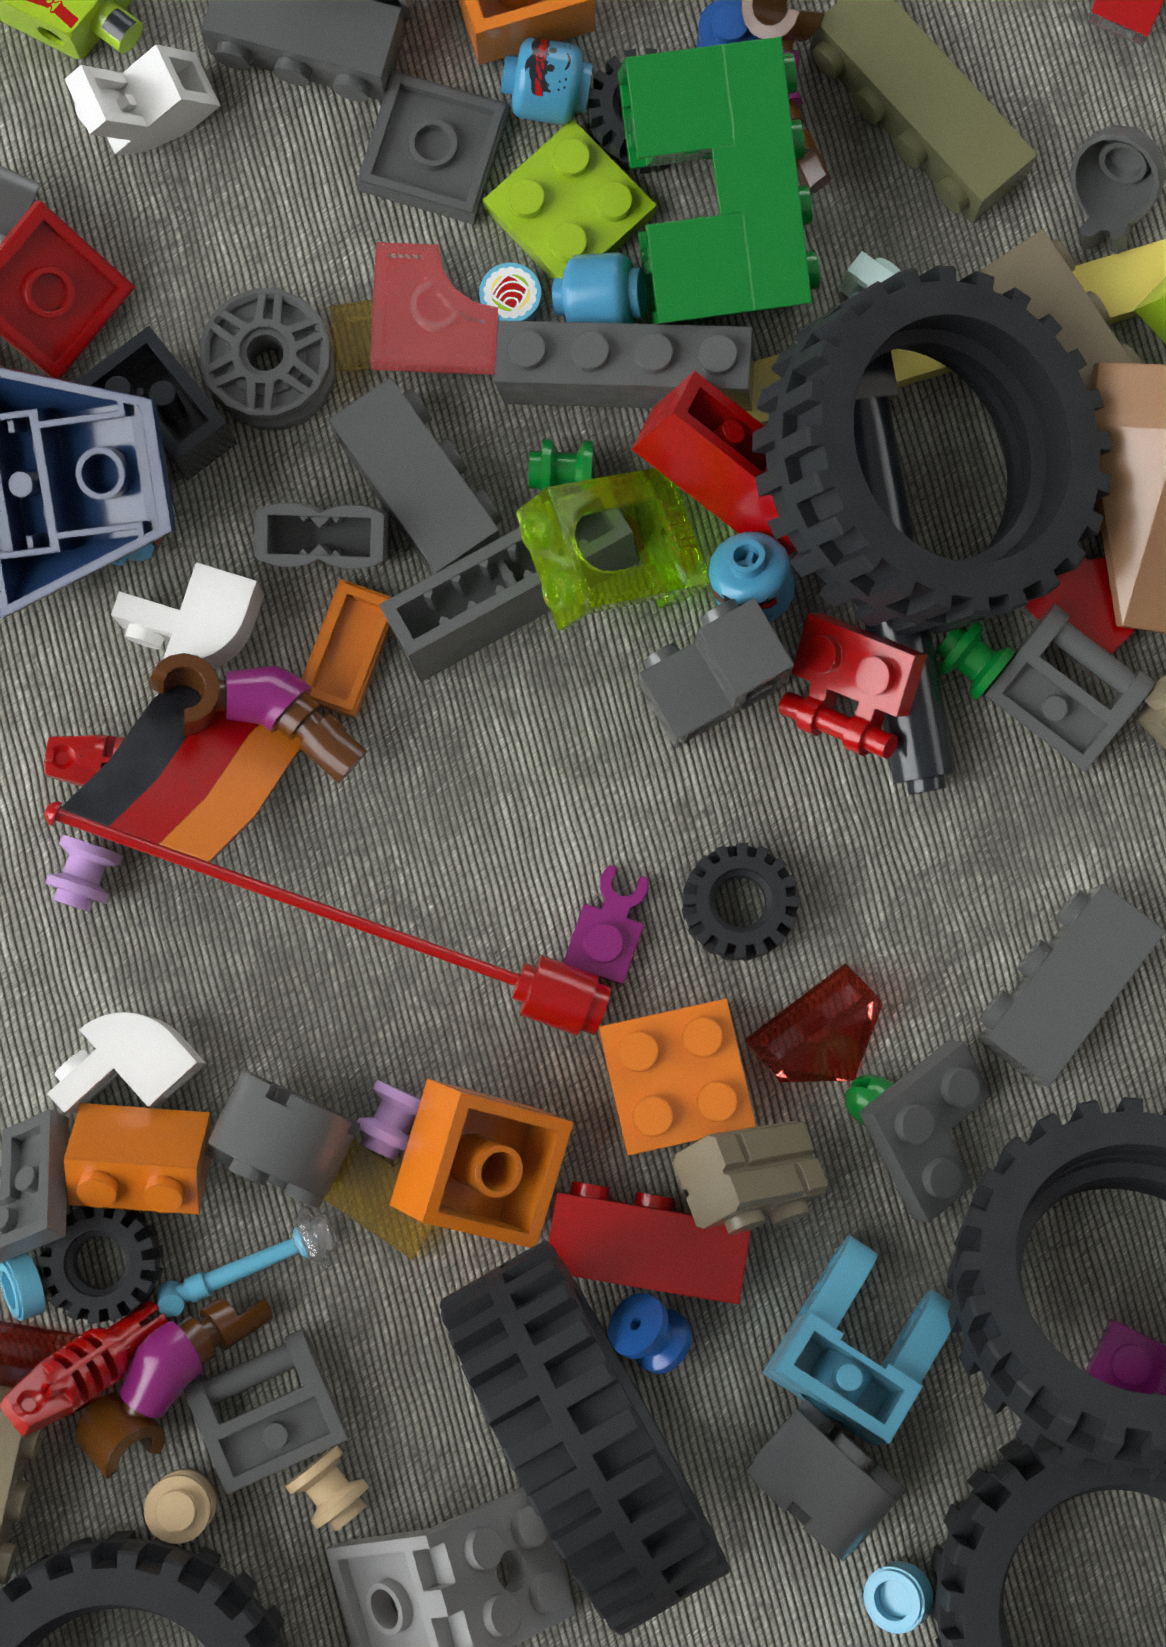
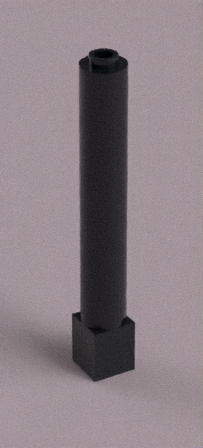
[854,351,957,795]

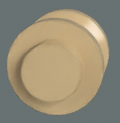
[285,1445,369,1531]
[144,1468,218,1544]

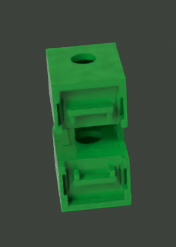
[617,36,820,325]

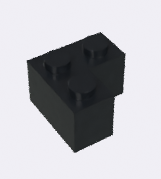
[75,326,237,481]

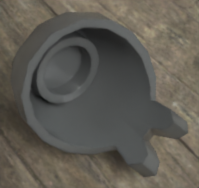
[1070,125,1166,254]

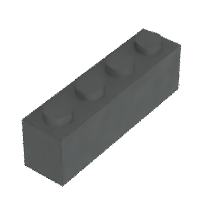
[494,320,755,411]

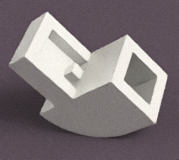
[64,44,220,155]
[111,562,265,669]
[47,1012,207,1113]

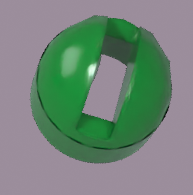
[845,1074,894,1126]

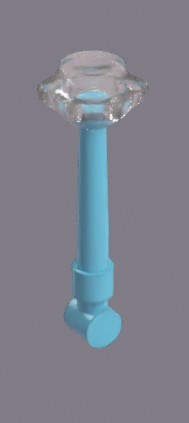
[158,1205,340,1317]

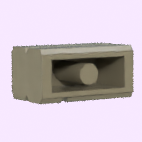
[672,1120,828,1236]

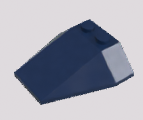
[0,367,176,618]

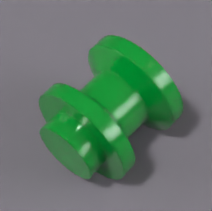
[528,439,593,502]
[935,622,1016,701]

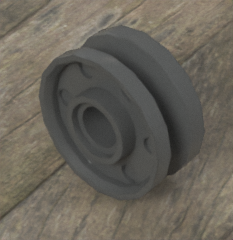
[199,288,337,430]

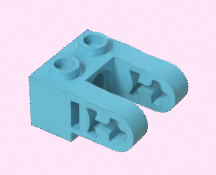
[762,1235,952,1446]

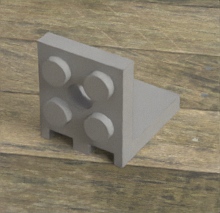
[326,1487,576,1647]

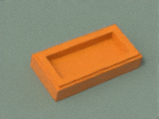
[301,578,392,720]

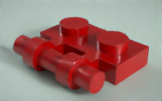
[778,613,927,759]

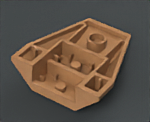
[1090,362,1166,634]

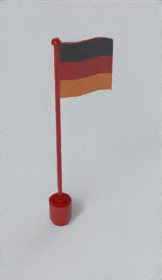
[44,678,612,1036]

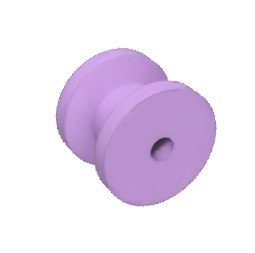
[45,835,123,912]
[357,1080,421,1161]

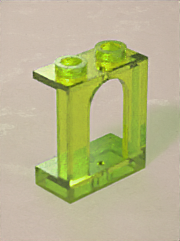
[515,468,711,631]

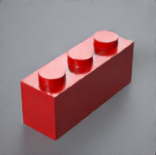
[631,370,796,556]
[549,1181,751,1305]

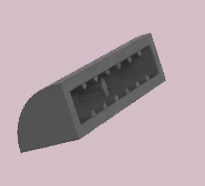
[379,482,638,682]

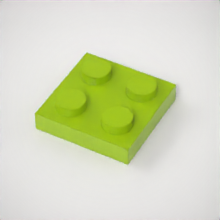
[482,119,657,280]

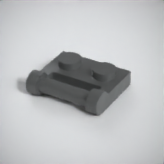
[983,603,1155,772]
[184,1328,350,1495]

